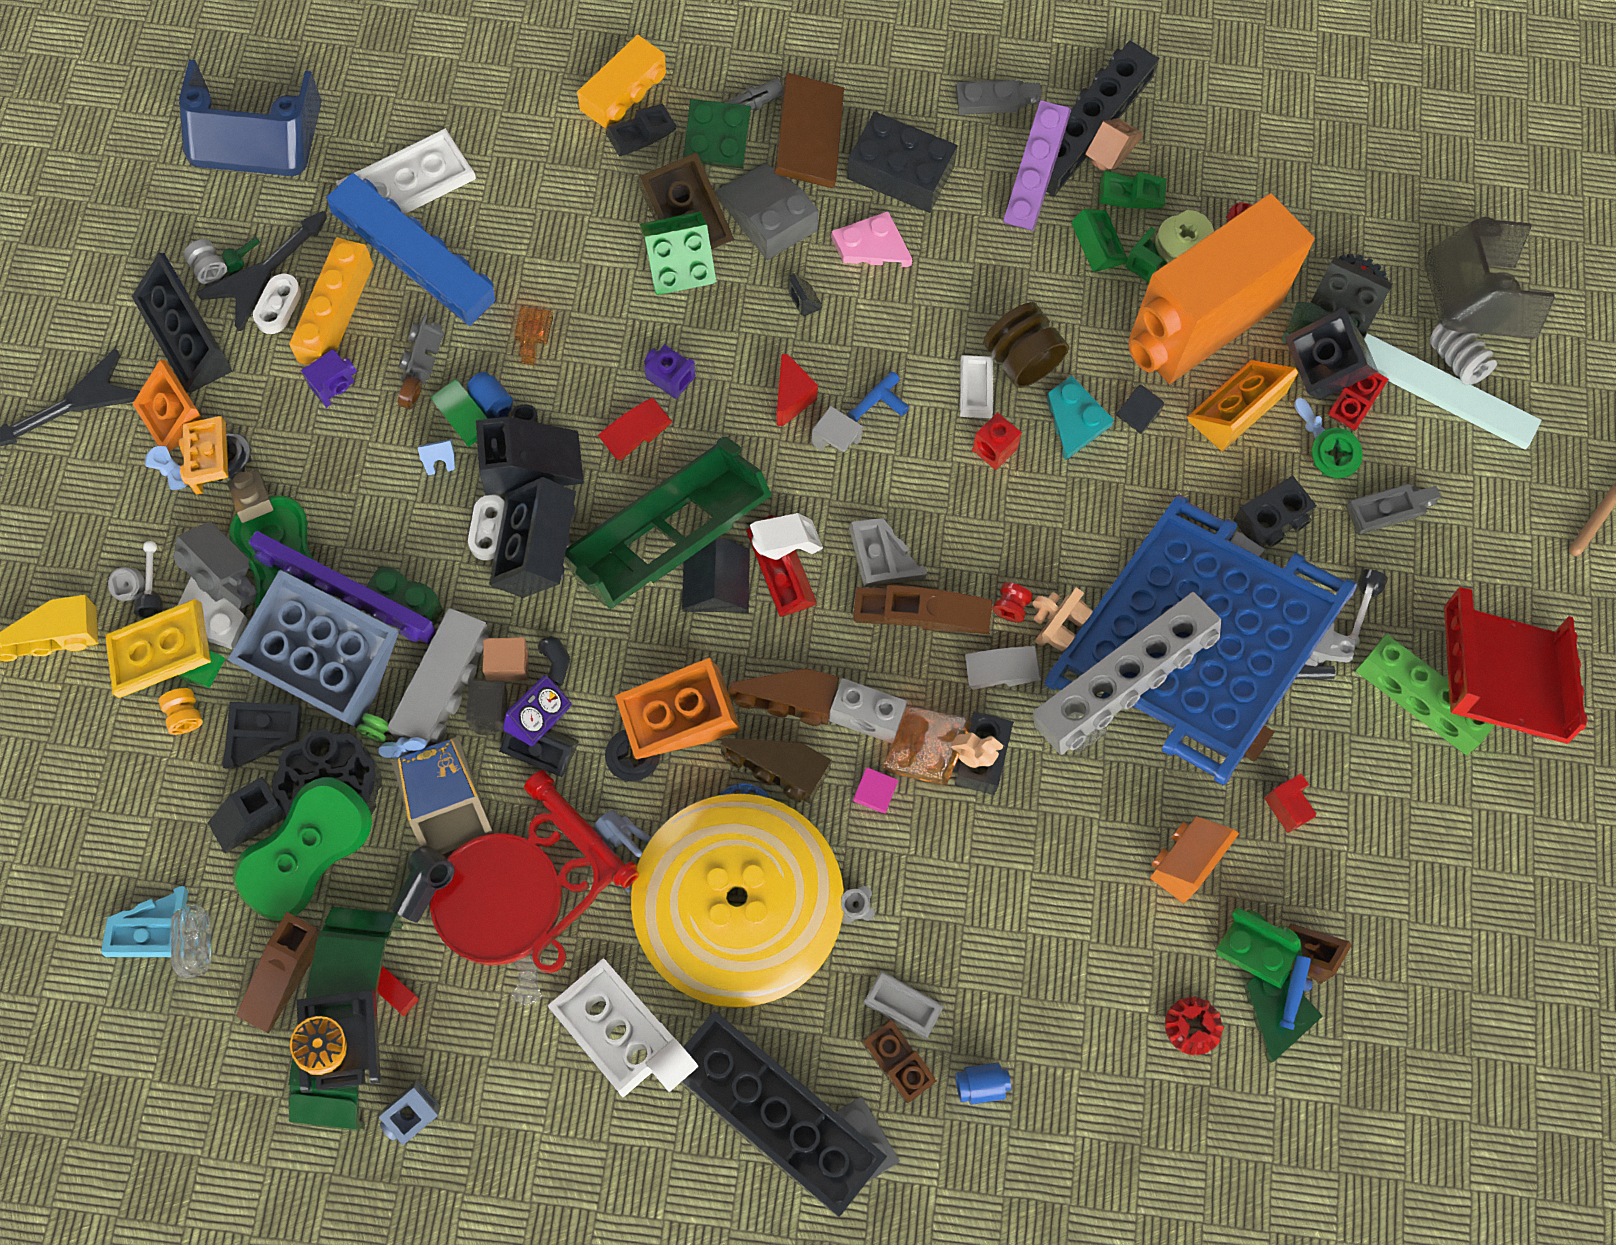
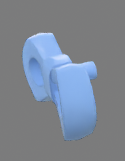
[145,446,189,490]

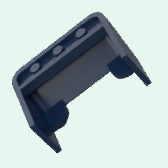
[179,59,322,176]

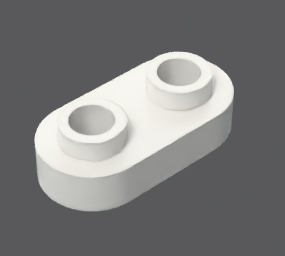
[253,274,301,334]
[468,495,505,560]

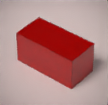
[377,966,420,1016]

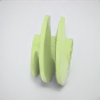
[1155,210,1214,263]

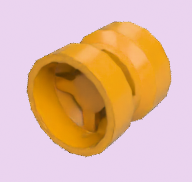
[158,688,203,735]

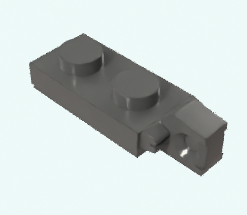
[956,80,1041,115]
[1346,484,1441,535]

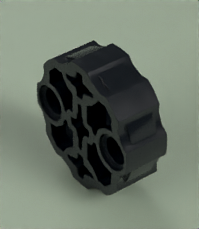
[272,729,382,816]

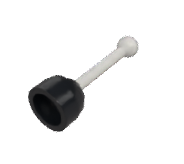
[134,541,163,618]
[1347,569,1388,647]

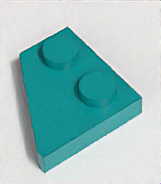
[1046,375,1114,460]

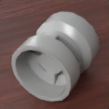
[183,239,227,284]

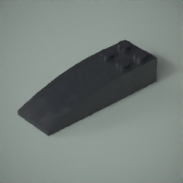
[679,1010,887,1217]

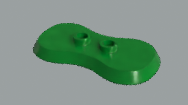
[229,495,334,610]
[233,777,372,921]

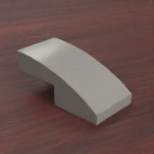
[965,646,1041,690]

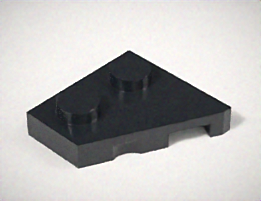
[223,702,302,770]

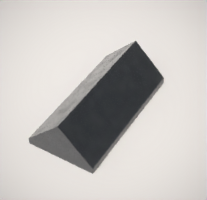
[131,253,233,393]

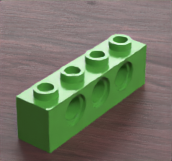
[1356,634,1495,756]

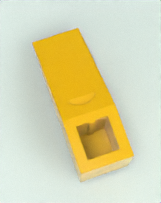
[0,595,98,662]

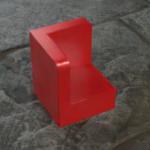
[1264,773,1316,833]

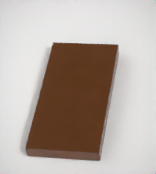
[774,72,844,189]

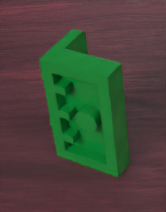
[1216,907,1302,989]

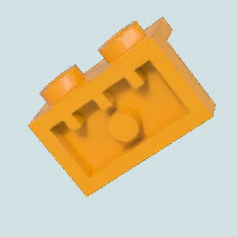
[179,416,228,495]

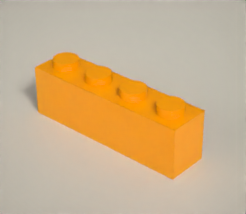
[289,237,373,365]

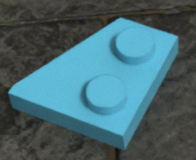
[101,886,189,957]

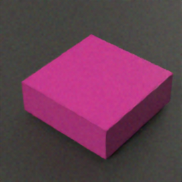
[853,767,898,814]

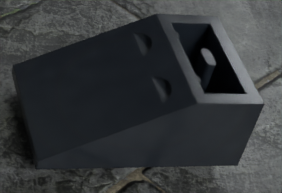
[476,416,584,496]

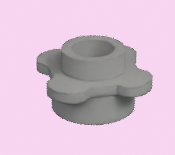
[841,886,875,924]

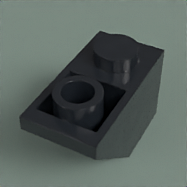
[208,777,287,853]

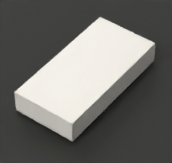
[960,355,993,418]

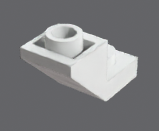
[750,513,823,560]

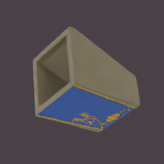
[392,737,494,857]

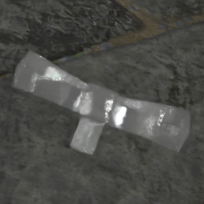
[511,952,543,1005]

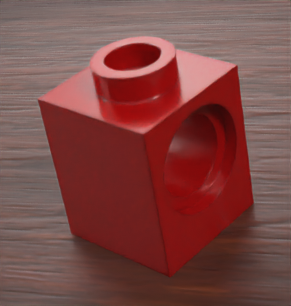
[972,412,1022,470]

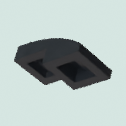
[606,104,676,157]

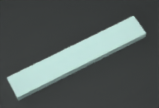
[1364,333,1542,450]

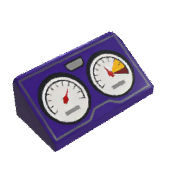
[503,675,572,746]

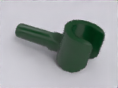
[222,237,260,274]

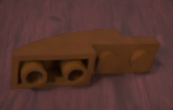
[853,585,993,634]

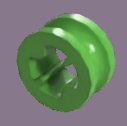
[356,713,389,743]

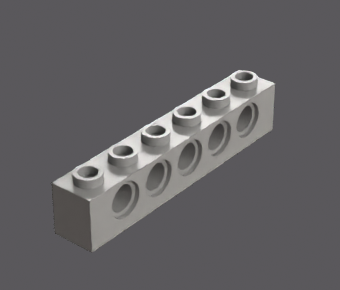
[1033,592,1221,755]

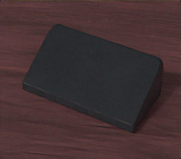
[499,729,579,777]

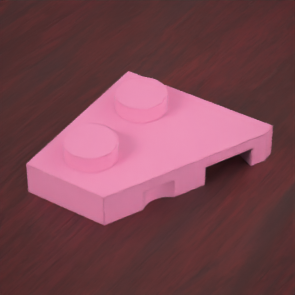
[831,211,912,267]

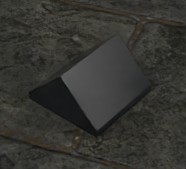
[682,537,750,613]

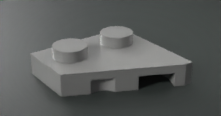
[849,518,927,587]

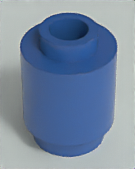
[467,372,513,419]
[955,1062,1011,1105]

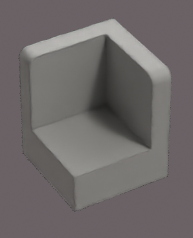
[811,406,863,452]

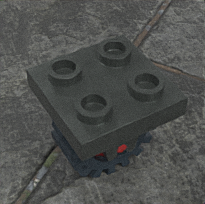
[1306,254,1393,337]

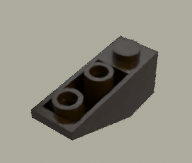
[720,738,832,804]

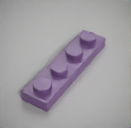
[1003,100,1071,231]

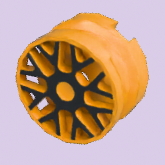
[290,1016,347,1075]

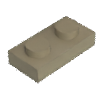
[227,469,274,523]

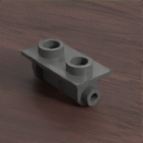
[398,314,444,384]

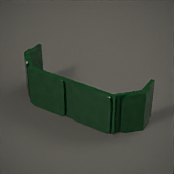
[288,906,403,1131]

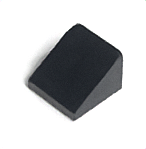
[789,274,822,317]
[1116,384,1164,434]

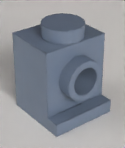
[379,1079,441,1145]

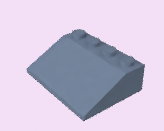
[228,570,399,728]

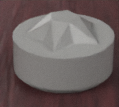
[108,567,145,601]

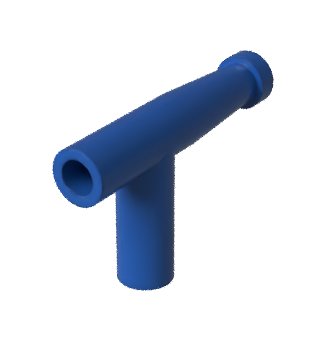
[847,371,909,422]
[1279,955,1313,1030]

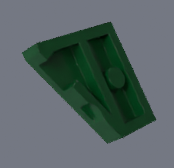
[1243,976,1323,1063]

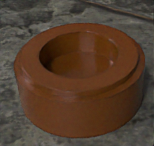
[398,375,422,410]

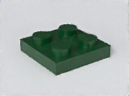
[683,99,751,169]

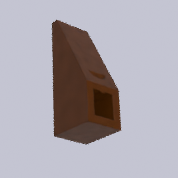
[729,668,839,726]
[236,912,320,1034]

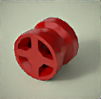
[992,583,1033,623]

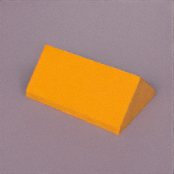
[1187,360,1298,452]

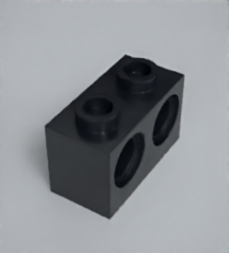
[1233,475,1317,548]
[951,711,1014,795]

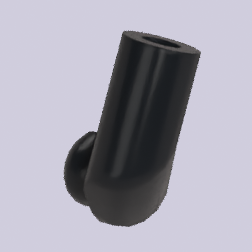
[538,636,570,686]

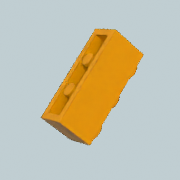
[577,34,666,130]

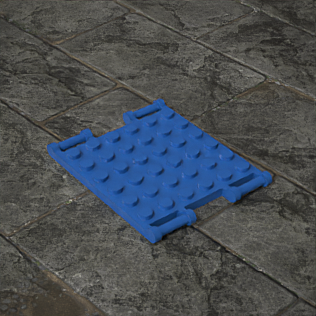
[1044,494,1357,786]

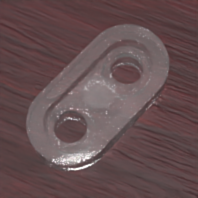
[171,904,211,979]

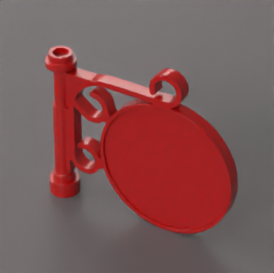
[430,770,639,973]

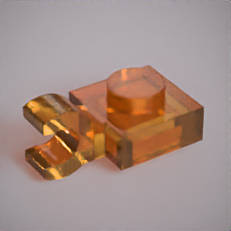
[514,307,553,366]

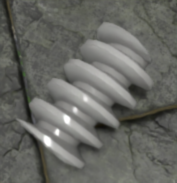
[1430,314,1498,385]

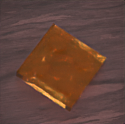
[883,707,972,786]

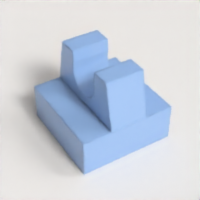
[418,439,455,475]

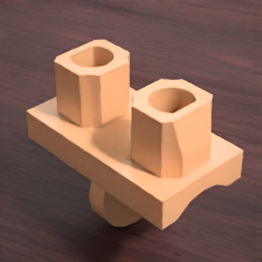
[1033,587,1093,651]

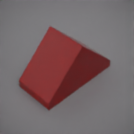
[777,354,818,426]

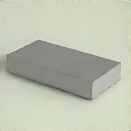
[863,971,944,1039]

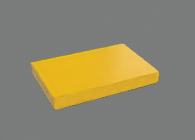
[105,599,211,698]

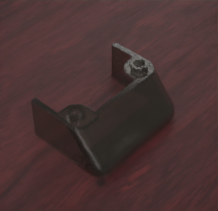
[1424,217,1555,339]

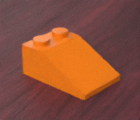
[615,657,741,759]

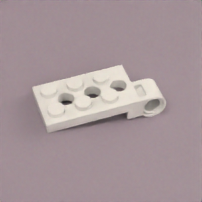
[548,958,698,1097]

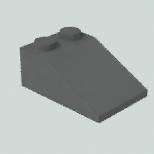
[715,163,818,260]

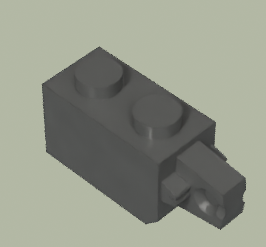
[173,521,257,609]

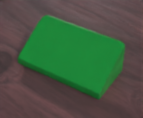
[1071,208,1128,271]

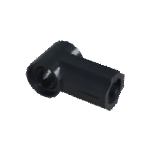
[391,846,455,923]

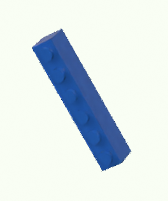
[326,173,495,326]

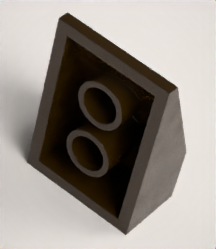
[637,152,734,250]

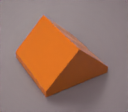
[133,360,203,452]

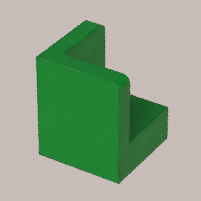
[1125,227,1168,283]

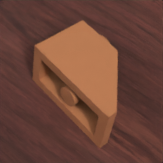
[1085,118,1144,171]

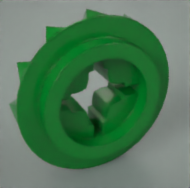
[1310,428,1363,480]

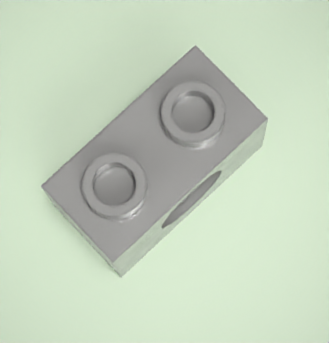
[829,678,907,744]

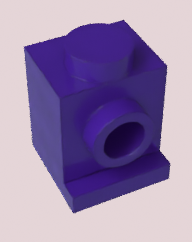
[644,344,696,399]
[301,349,357,408]

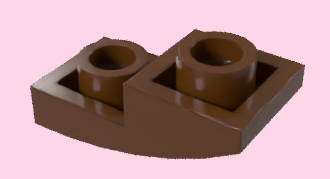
[861,1019,937,1103]

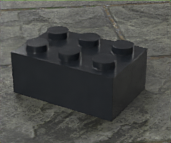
[847,111,958,213]
[489,477,576,598]

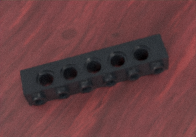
[1046,40,1160,197]

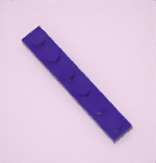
[249,531,436,644]

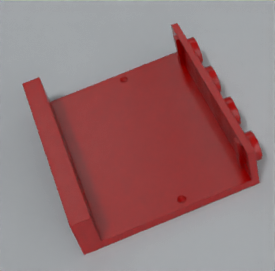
[1444,587,1587,744]

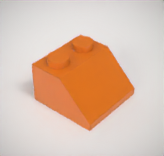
[1150,816,1239,904]

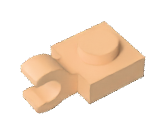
[950,733,1003,768]

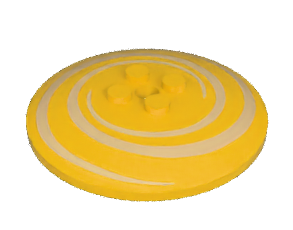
[631,794,844,1008]

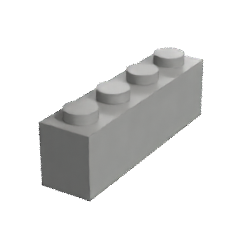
[387,608,492,749]

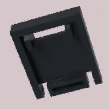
[297,990,381,1093]

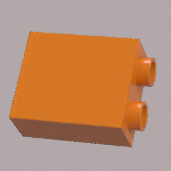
[1129,193,1315,385]

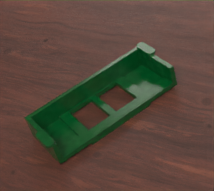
[564,437,772,610]

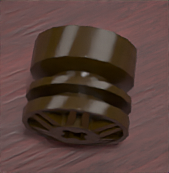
[983,302,1069,388]

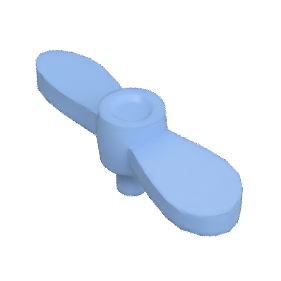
[1294,398,1325,438]
[378,737,427,760]

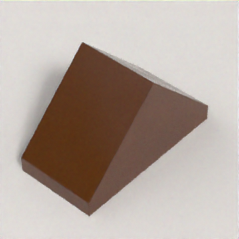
[1288,923,1352,984]

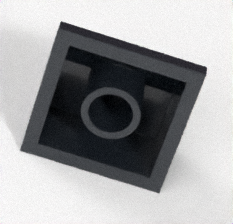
[1285,307,1378,400]

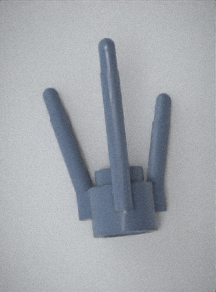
[594,810,652,893]

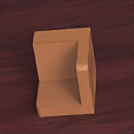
[483,637,529,681]

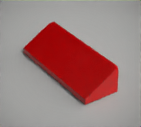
[746,514,817,617]

